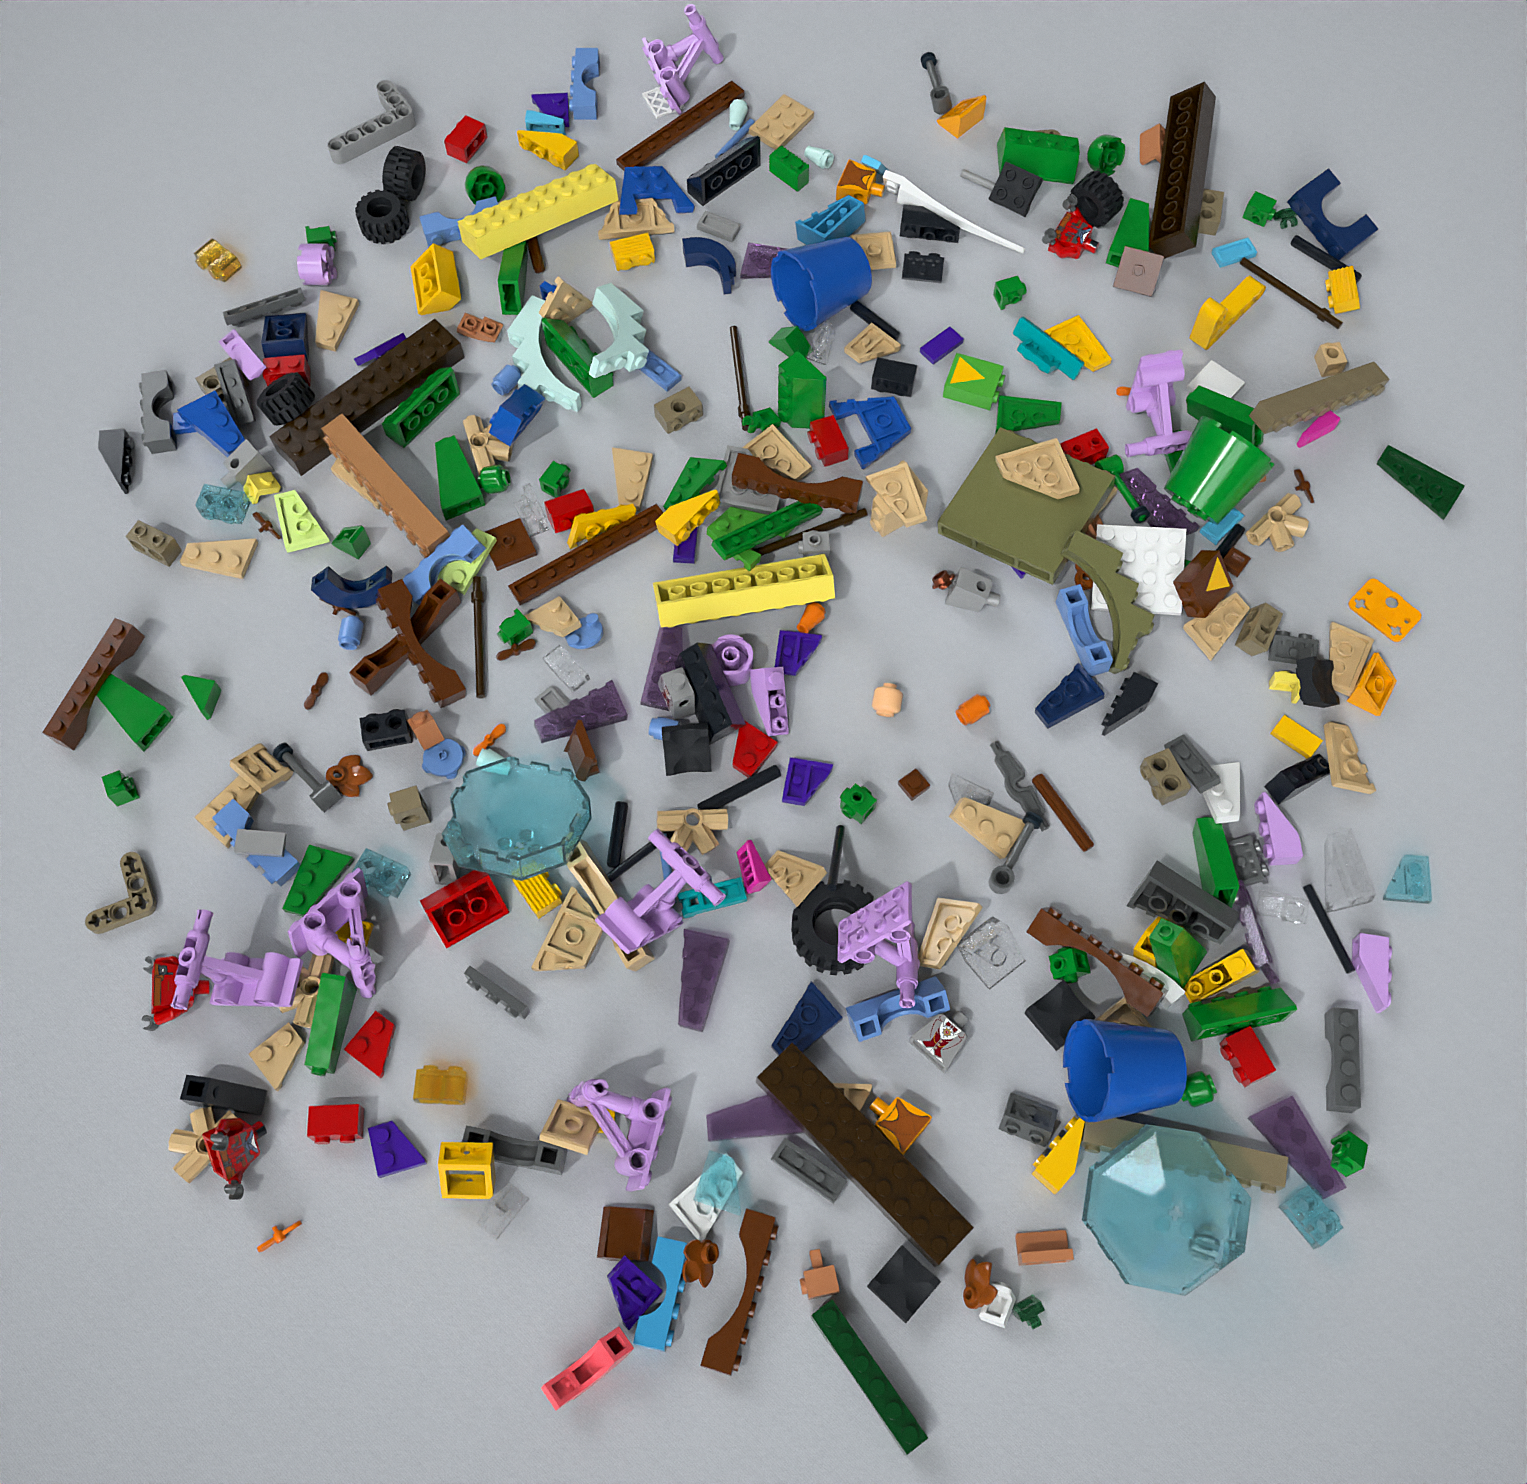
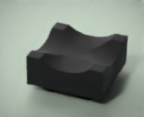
[988,162,1043,217]
[1296,656,1340,708]
[662,723,712,776]
[1024,979,1096,1051]
[867,1245,941,1323]

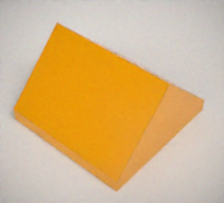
[936,95,987,139]
[1347,653,1397,716]

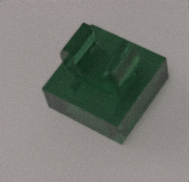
[1274,208,1298,229]
[1012,1295,1045,1330]

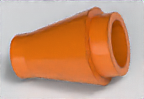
[797,602,826,633]

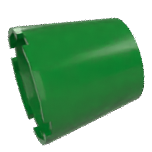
[1164,416,1275,525]

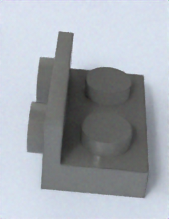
[1268,630,1319,664]
[1227,835,1270,889]
[999,1093,1058,1147]

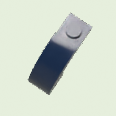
[682,237,736,295]
[311,565,392,609]

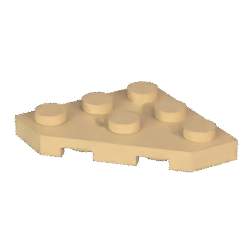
[996,438,1080,499]

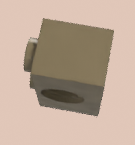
[654,386,703,434]
[387,785,431,831]

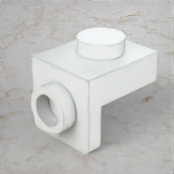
[979,1281,1016,1328]

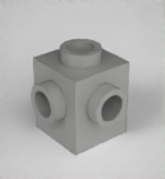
[798,530,830,561]

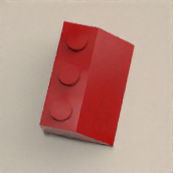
[420,865,509,949]

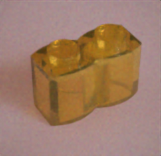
[194,238,242,283]
[413,1065,468,1105]

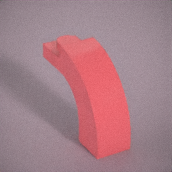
[541,1326,634,1411]

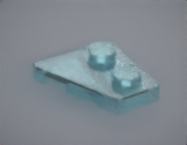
[1383,855,1432,904]
[693,1150,741,1216]

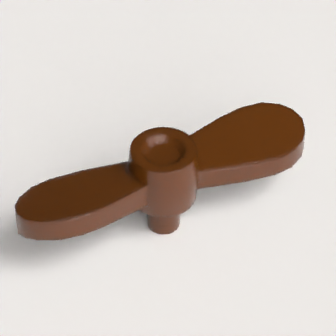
[1294,469,1314,503]
[252,512,281,540]
[319,598,357,616]
[496,639,536,661]
[304,672,329,710]

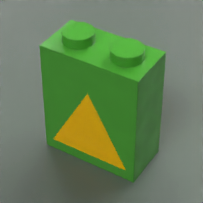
[943,353,1006,411]

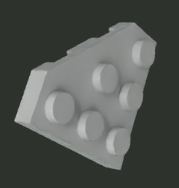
[716,445,780,515]

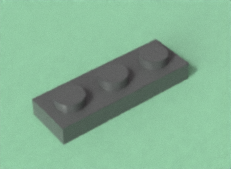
[214,359,256,426]
[1164,734,1221,794]
[464,966,530,1019]
[771,1138,848,1204]

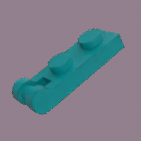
[677,877,747,918]

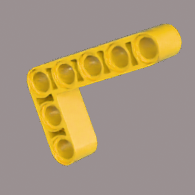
[1189,275,1266,350]

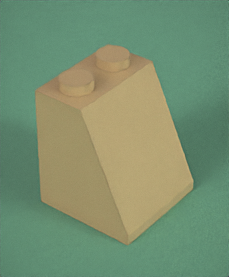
[870,460,928,537]

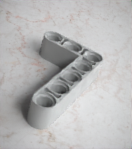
[327,80,416,164]

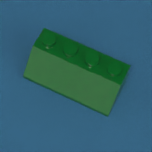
[997,127,1080,184]
[541,318,614,398]
[778,351,827,429]
[381,367,460,448]
[1182,986,1297,1042]

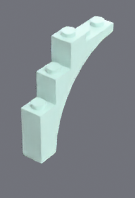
[589,283,649,378]
[507,295,582,412]

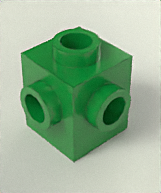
[840,783,877,824]
[1049,947,1091,984]

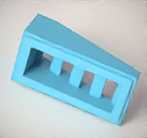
[525,110,566,135]

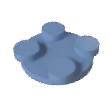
[565,613,603,649]
[422,738,466,779]

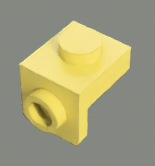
[243,472,281,504]
[1269,671,1301,704]

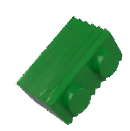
[769,146,809,192]

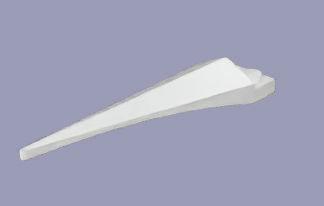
[883,170,1025,254]

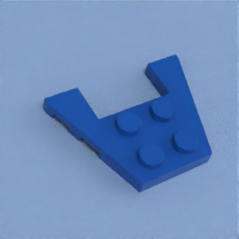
[619,166,694,215]
[829,396,911,469]

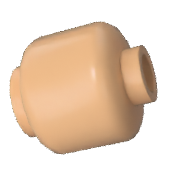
[872,683,903,717]

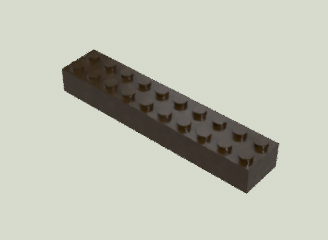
[1149,81,1216,259]
[269,318,465,476]
[756,1043,974,1267]

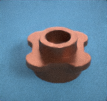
[932,570,955,590]

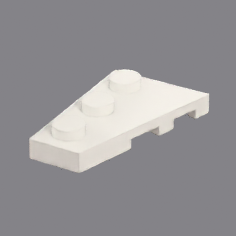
[1203,762,1240,824]
[668,1153,743,1241]

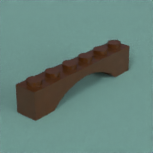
[732,453,863,513]
[349,579,461,696]
[376,579,466,708]
[42,618,145,751]
[1026,906,1169,1017]
[700,1208,779,1376]

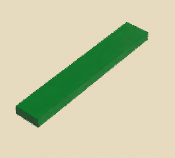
[711,501,823,561]

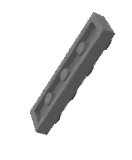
[223,287,305,326]

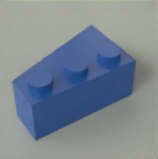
[488,384,545,447]
[177,391,245,458]

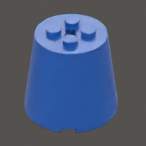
[771,236,872,331]
[1063,1019,1187,1122]

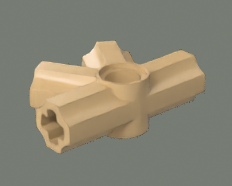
[463,415,513,475]
[1246,493,1309,552]
[657,808,728,855]
[279,954,335,1028]
[168,1107,237,1184]

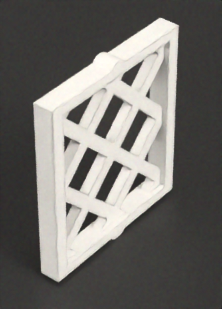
[642,86,685,119]

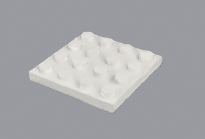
[1091,524,1186,615]

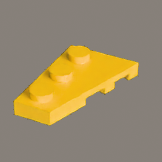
[1044,315,1112,372]
[567,504,637,549]

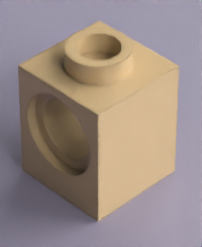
[1314,342,1348,377]

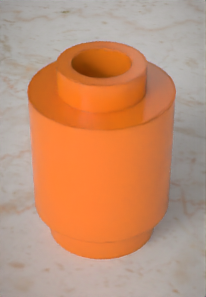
[955,694,990,726]

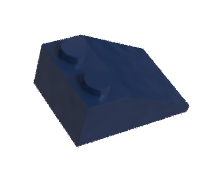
[261,313,309,362]

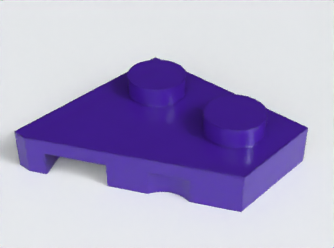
[531,92,569,128]
[354,333,406,366]
[774,630,822,676]
[782,757,833,806]
[368,1121,427,1178]
[607,1255,663,1330]

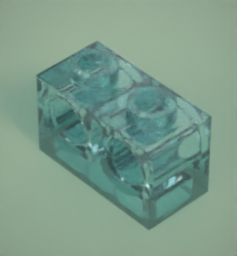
[195,484,250,524]
[352,848,411,898]
[1279,1185,1344,1250]

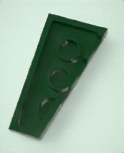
[1376,445,1465,520]

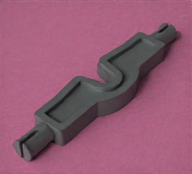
[990,741,1050,832]

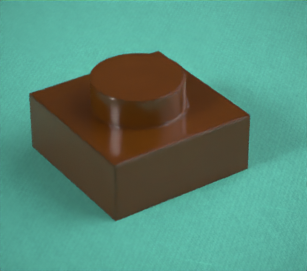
[1223,547,1251,577]
[898,768,930,801]

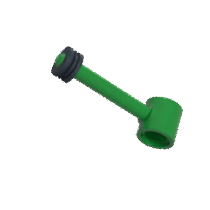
[1095,454,1150,524]

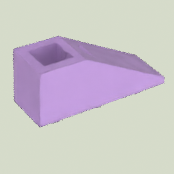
[219,329,266,381]
[750,667,789,736]
[1254,792,1303,866]
[1352,933,1392,1013]

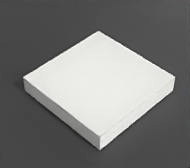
[1186,360,1245,399]

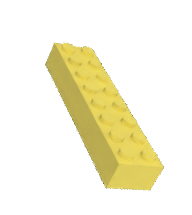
[457,164,619,259]
[653,554,835,628]

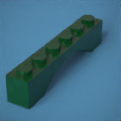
[810,1299,928,1455]

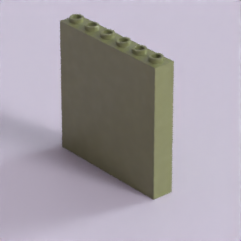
[937,427,1115,585]

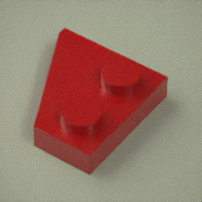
[732,720,778,778]
[343,1010,396,1079]

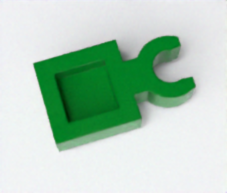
[742,407,781,433]

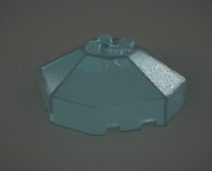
[442,756,592,881]
[1082,1124,1251,1296]

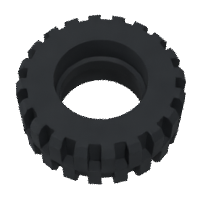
[791,880,874,975]

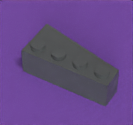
[1126,860,1240,945]

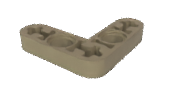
[85,852,157,934]

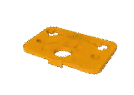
[1348,579,1421,642]

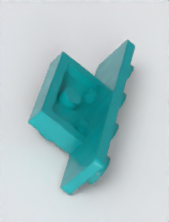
[1013,317,1084,380]

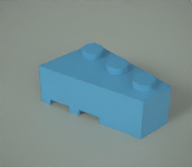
[795,195,866,245]

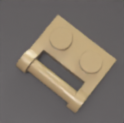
[230,743,293,794]

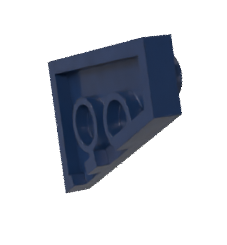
[1035,662,1104,729]
[771,981,843,1056]

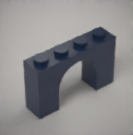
[1287,168,1379,261]

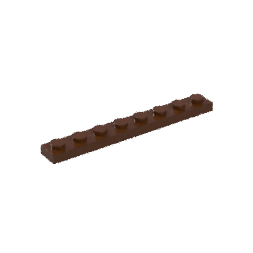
[616,80,744,171]
[508,503,663,606]

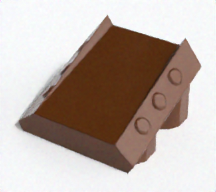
[563,720,600,782]
[597,1206,654,1263]

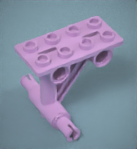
[642,4,724,115]
[1125,350,1192,457]
[595,828,726,954]
[288,868,376,998]
[837,881,920,1008]
[171,909,303,1010]
[567,1079,672,1192]

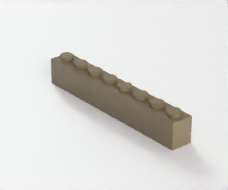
[1249,362,1390,434]
[1080,1118,1288,1194]

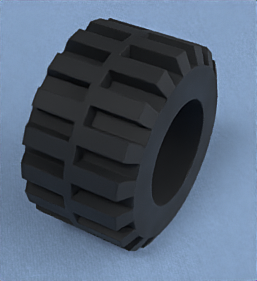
[382,146,426,202]
[1069,171,1124,228]
[355,189,409,244]
[257,372,315,426]

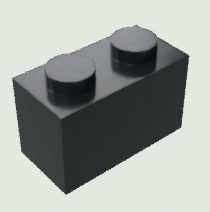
[871,357,918,397]

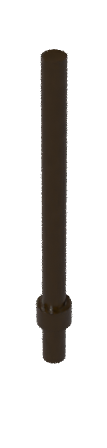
[1240,257,1343,329]
[730,326,751,431]
[753,508,868,556]
[471,576,485,699]

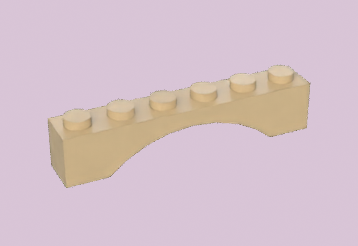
[558,837,655,972]

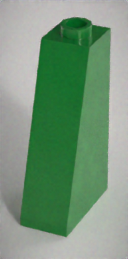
[1105,198,1149,268]
[497,240,528,315]
[1186,385,1264,448]
[435,435,485,521]
[96,674,173,752]
[1192,817,1239,908]
[1149,918,1207,989]
[304,973,357,1076]

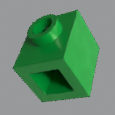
[1242,191,1277,227]

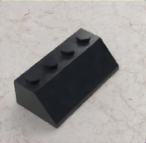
[687,136,761,206]
[674,642,746,745]

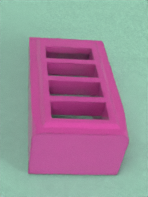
[1297,410,1340,448]
[736,840,772,894]

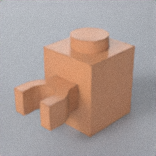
[407,710,445,751]
[799,1249,840,1300]

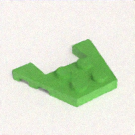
[707,506,795,571]

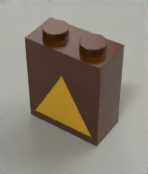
[1173,550,1233,618]

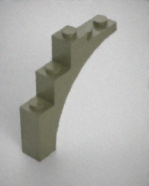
[1061,530,1155,674]

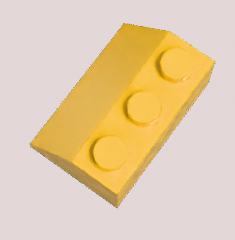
[410,243,461,315]

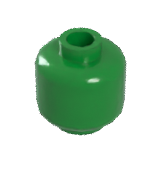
[478,465,511,494]
[1182,1071,1217,1107]

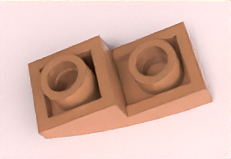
[457,313,503,342]

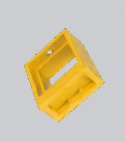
[438,1142,496,1199]

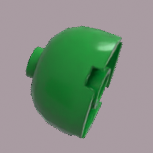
[1087,134,1125,176]
[464,165,505,205]

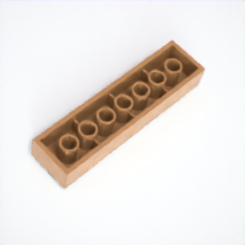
[321,414,450,558]

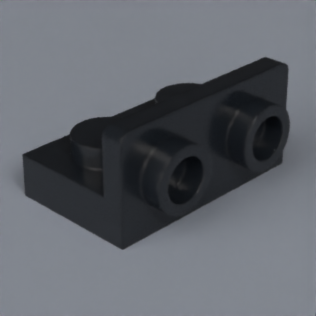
[902,251,944,283]

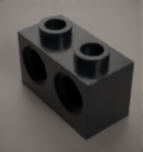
[359,709,412,751]

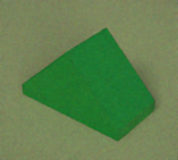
[769,326,813,358]
[331,525,371,560]
[181,675,222,720]

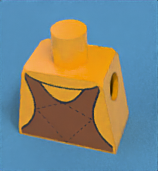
[836,159,885,205]
[869,1097,932,1155]

